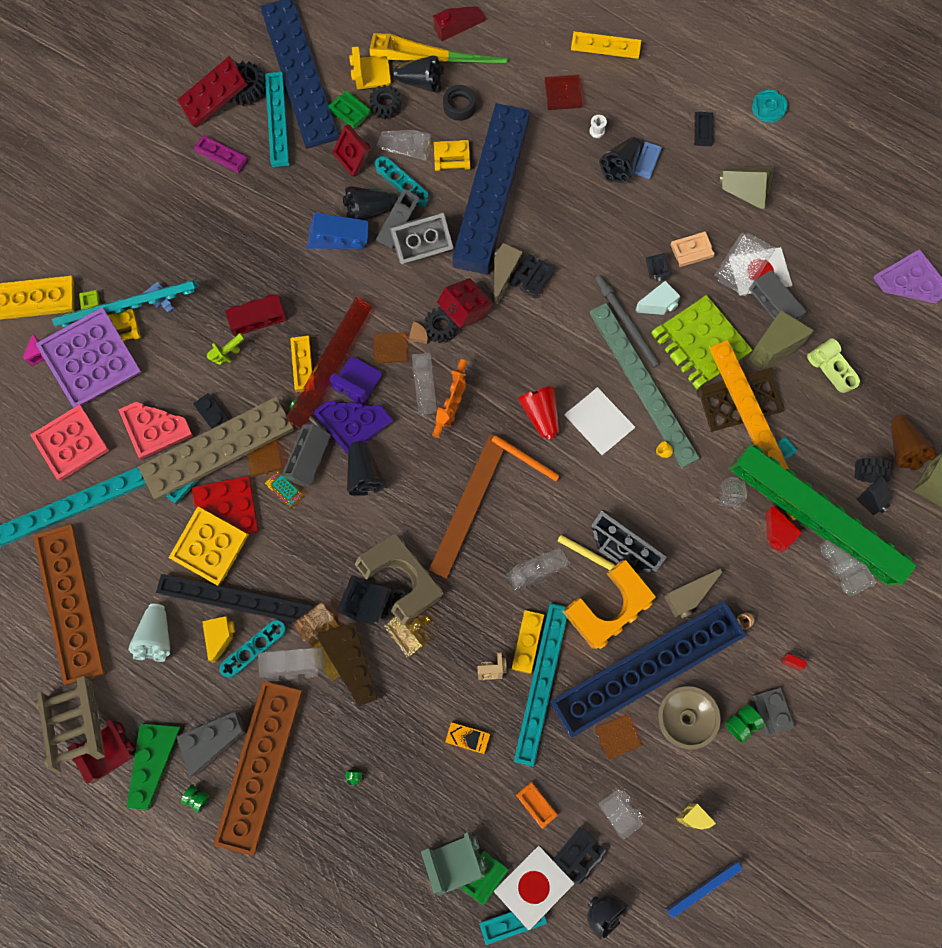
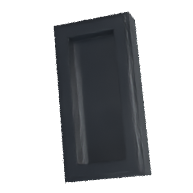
[694,112,713,146]

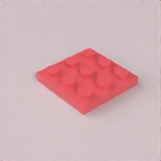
[30,404,109,481]

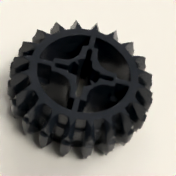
[229,60,266,106]

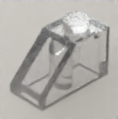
[719,477,747,508]

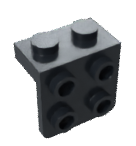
[336,575,391,626]

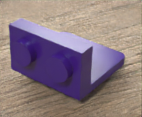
[329,357,382,404]

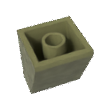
[749,311,814,369]
[913,452,942,508]

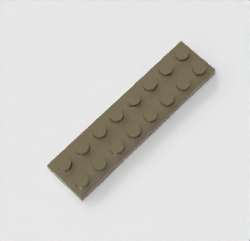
[138,397,294,501]

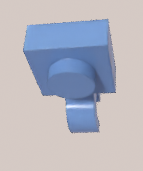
[144,282,174,313]

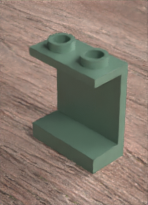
[421,832,487,896]

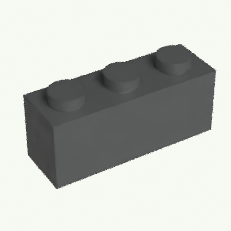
[749,270,806,321]
[282,424,331,486]

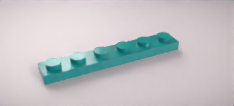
[265,72,289,167]

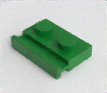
[328,90,371,130]
[460,850,508,906]

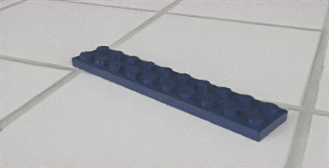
[260,0,339,149]

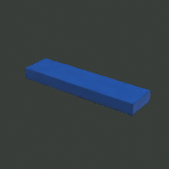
[665,861,742,918]

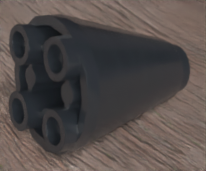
[394,55,444,92]
[599,137,641,183]
[343,186,394,220]

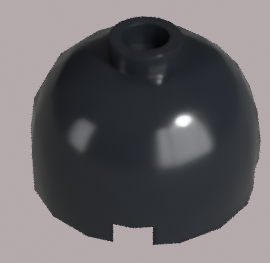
[587,894,629,940]

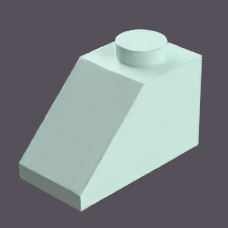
[636,281,680,315]

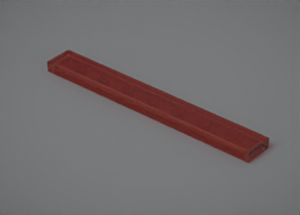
[285,297,372,430]

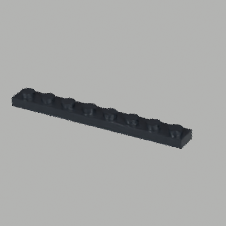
[156,574,314,626]

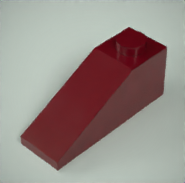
[433,6,486,41]

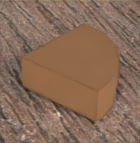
[409,321,428,344]

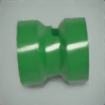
[181,784,210,813]

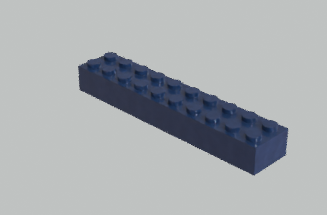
[452,103,530,275]
[549,601,747,739]

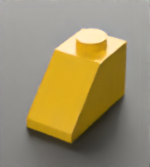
[202,616,235,663]

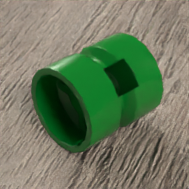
[725,704,765,743]

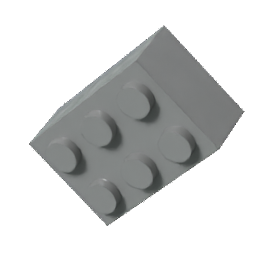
[389,212,453,264]

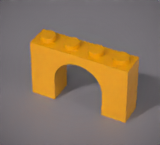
[562,560,656,649]

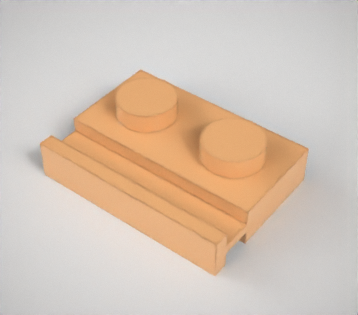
[671,232,715,267]

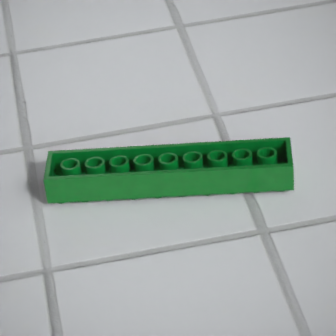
[728,445,917,586]

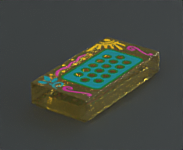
[264,470,305,510]

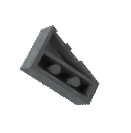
[177,712,247,776]

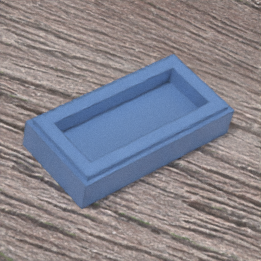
[633,142,662,179]

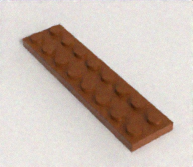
[33,524,105,686]
[213,681,303,856]

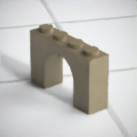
[355,534,444,626]

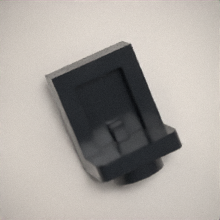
[645,253,672,282]

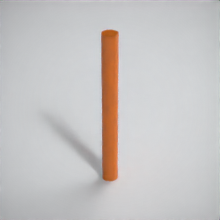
[492,435,560,482]

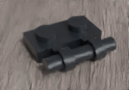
[510,254,555,299]
[553,827,607,884]

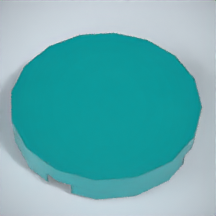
[752,89,788,123]

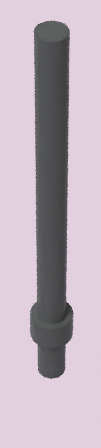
[595,275,659,368]

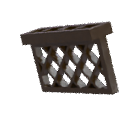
[696,367,784,432]

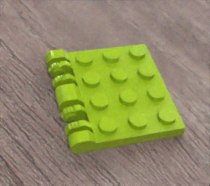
[651,295,753,390]

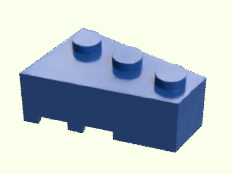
[307,212,368,249]

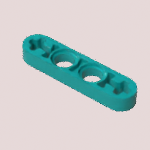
[375,156,429,207]
[219,620,286,678]

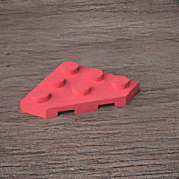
[118,402,193,460]

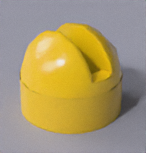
[656,441,673,458]

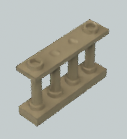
[36,676,105,774]

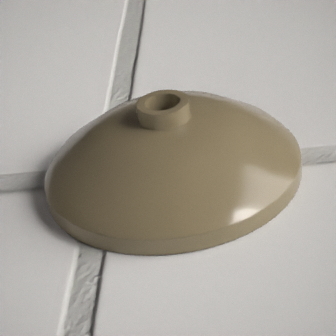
[658,686,720,750]

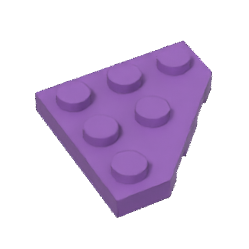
[873,249,942,304]

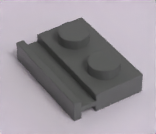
[751,688,795,736]

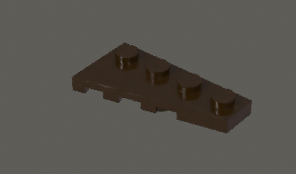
[316,622,378,706]

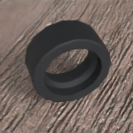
[443,85,476,121]

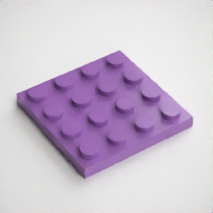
[35,307,142,408]

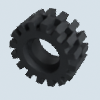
[369,85,401,120]
[424,307,458,343]
[854,458,892,483]

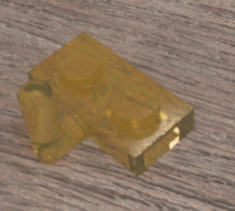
[384,616,430,658]

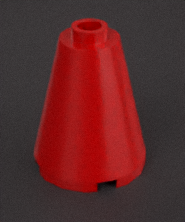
[518,385,559,440]

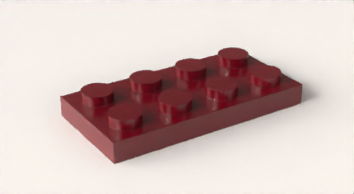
[177,56,248,128]

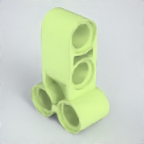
[807,338,860,393]

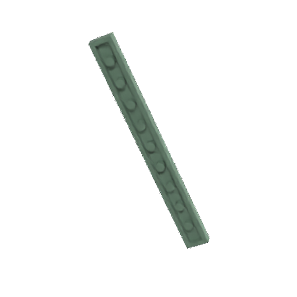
[590,303,699,469]

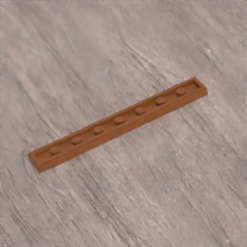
[429,434,508,580]

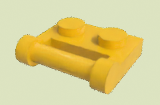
[434,140,470,171]
[108,309,141,341]

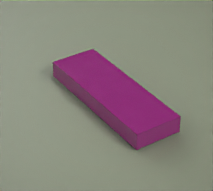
[194,135,248,173]

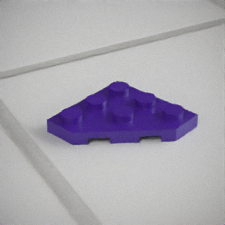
[313,401,393,455]

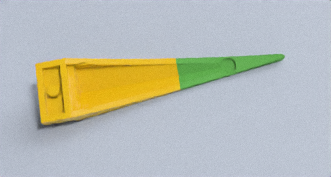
[370,33,508,63]

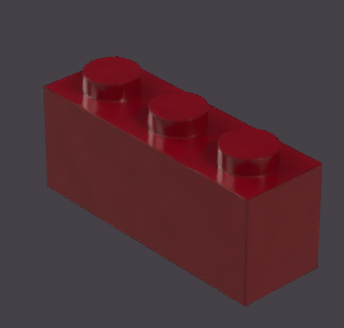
[225,294,287,337]

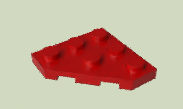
[192,476,259,534]

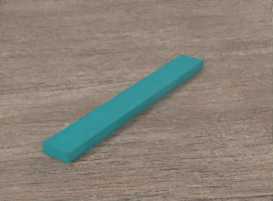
[514,603,567,767]

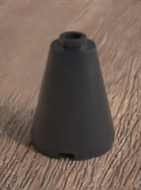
[347,441,385,496]

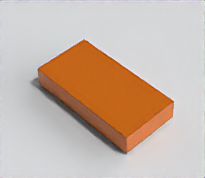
[516,782,558,829]

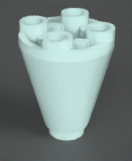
[128,604,170,662]

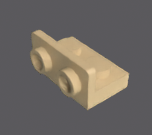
[477,652,506,680]

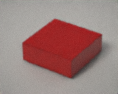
[781,654,807,671]

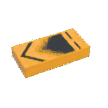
[445,722,490,754]

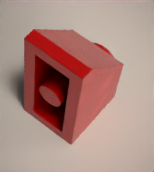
[766,506,802,553]

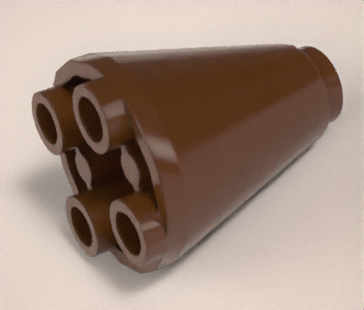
[891,416,937,471]

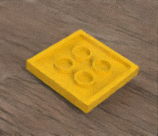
[169,507,249,586]

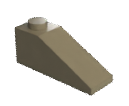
[493,243,522,304]
[664,569,722,619]

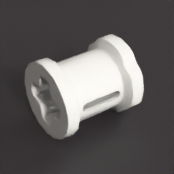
[589,115,607,138]

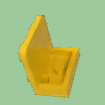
[349,47,391,90]

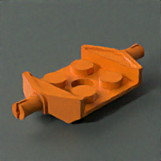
[432,359,468,438]

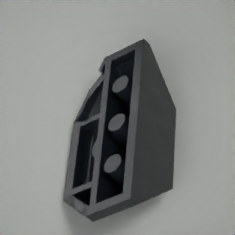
[591,510,667,573]

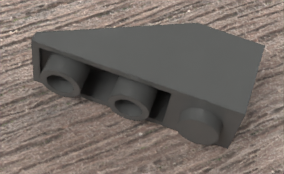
[376,189,419,249]

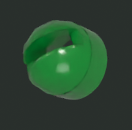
[345,770,362,786]

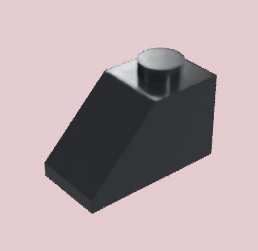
[856,476,893,515]

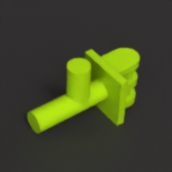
[207,333,245,365]

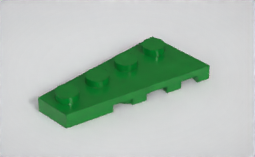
[126,724,182,810]

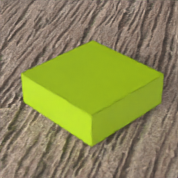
[79,290,101,310]

